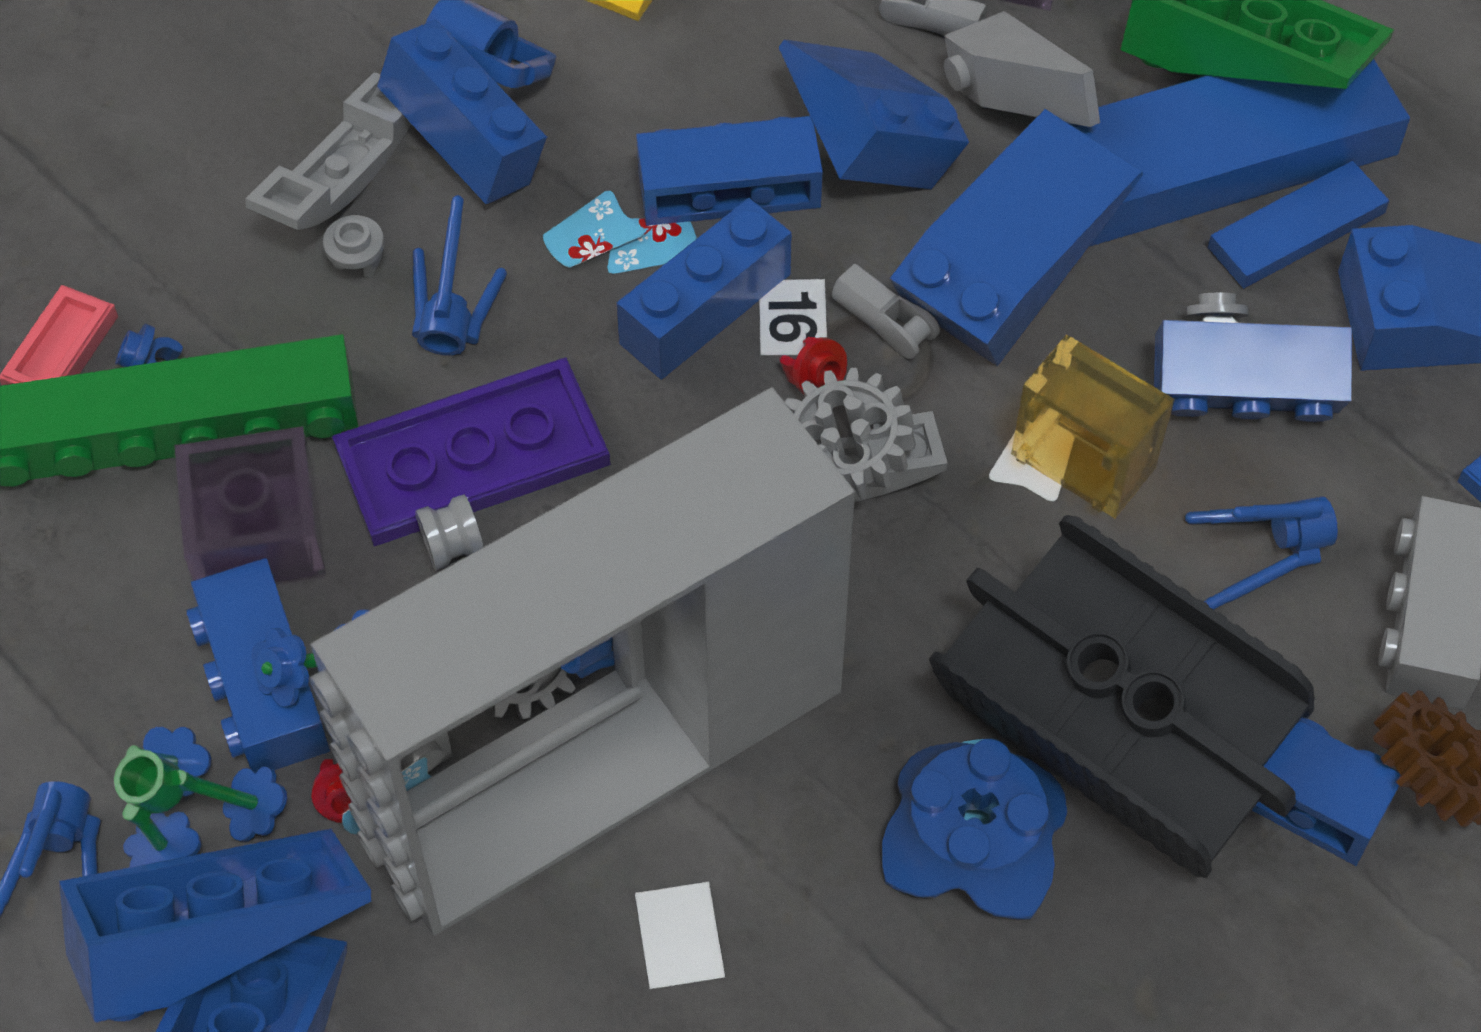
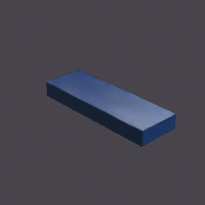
[1208,161,1389,289]

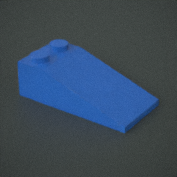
[890,109,1143,367]
[59,829,371,1023]

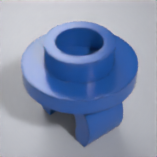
[115,323,183,367]

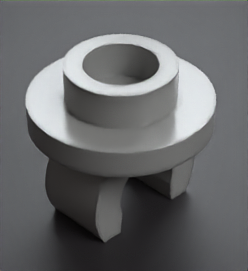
[323,215,384,278]
[1186,292,1248,323]

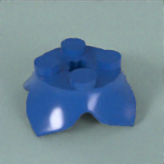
[882,739,1067,919]

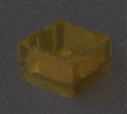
[1011,334,1174,519]

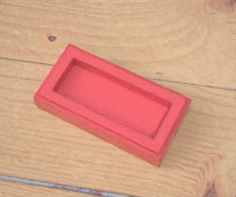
[0,285,118,386]

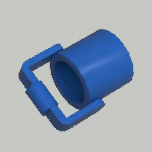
[425,0,556,88]

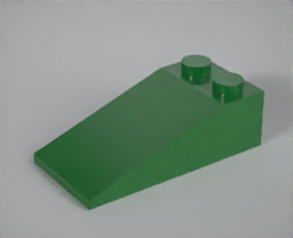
[1120,0,1394,89]

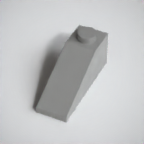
[944,11,1100,127]

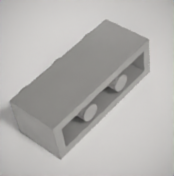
[1378,496,1481,710]

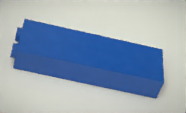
[1068,59,1410,247]

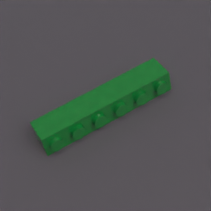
[0,334,359,487]

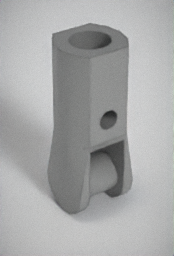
[879,0,987,35]
[832,263,940,359]

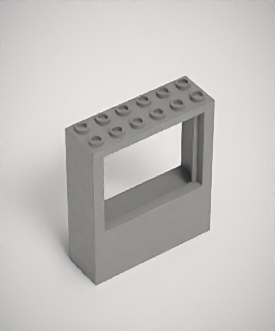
[309,388,856,936]

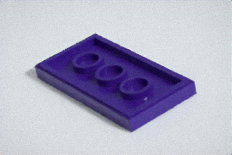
[332,357,611,547]

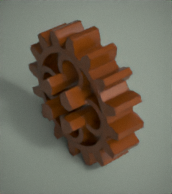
[1373,690,1481,827]

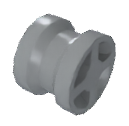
[415,494,484,571]

